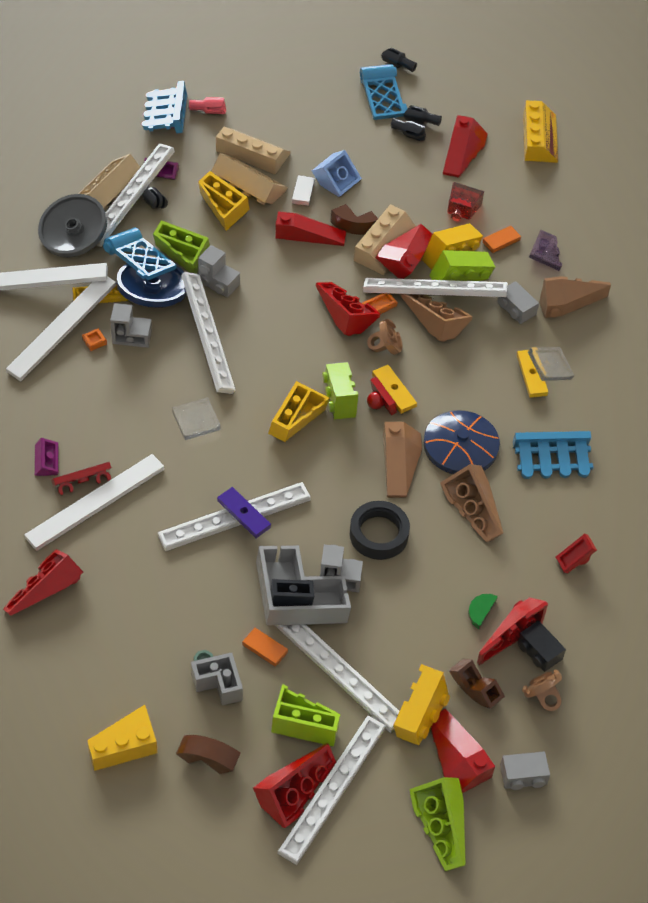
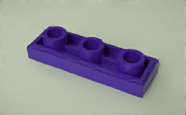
[217,487,271,538]

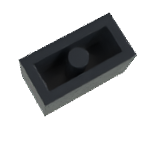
[270,579,315,607]
[517,620,566,672]

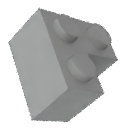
[198,245,240,298]
[110,303,152,348]
[320,544,363,592]
[191,652,243,706]

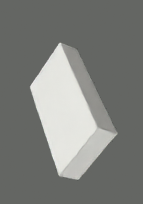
[292,175,315,206]

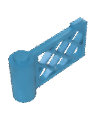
[360,64,407,120]
[103,227,176,280]

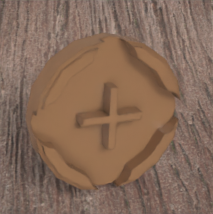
[367,319,403,355]
[522,670,562,711]

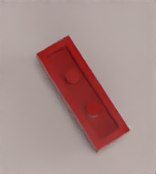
[51,462,111,495]

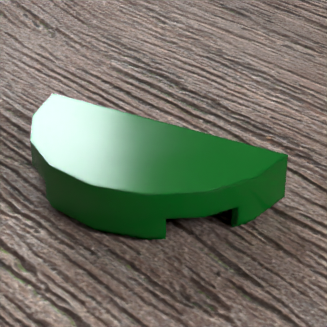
[468,594,498,629]

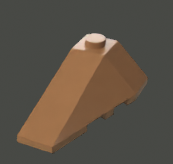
[539,276,611,318]
[400,294,472,342]
[383,422,422,498]
[440,464,503,542]

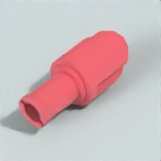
[189,97,226,114]

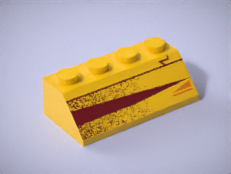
[523,100,558,163]

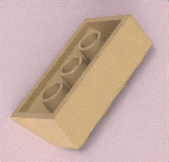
[216,127,291,174]
[211,153,288,205]
[78,154,140,210]
[354,204,416,275]

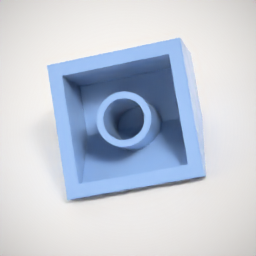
[312,150,362,197]

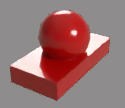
[367,377,397,416]
[555,533,597,574]

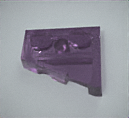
[529,230,562,271]

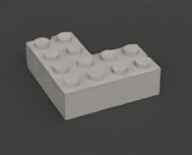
[256,545,351,626]

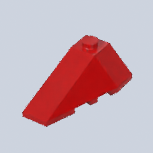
[443,115,488,178]
[275,211,346,246]
[375,224,433,279]
[315,282,381,336]
[3,549,83,616]
[477,597,548,666]
[430,708,495,794]
[253,743,336,828]

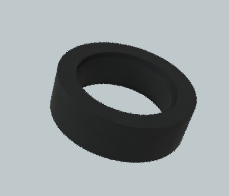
[350,501,410,560]

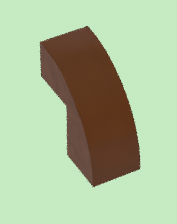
[331,204,378,235]
[449,659,505,709]
[176,735,240,774]

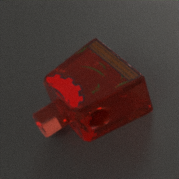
[447,182,484,221]

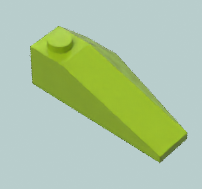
[409,777,466,871]

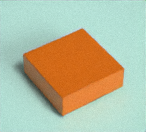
[82,328,107,351]

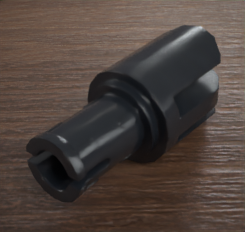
[381,47,417,72]
[404,105,442,126]
[391,118,426,141]
[142,186,168,209]

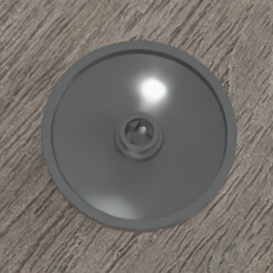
[38,194,107,257]

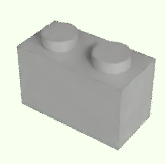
[497,281,539,324]
[500,751,550,790]

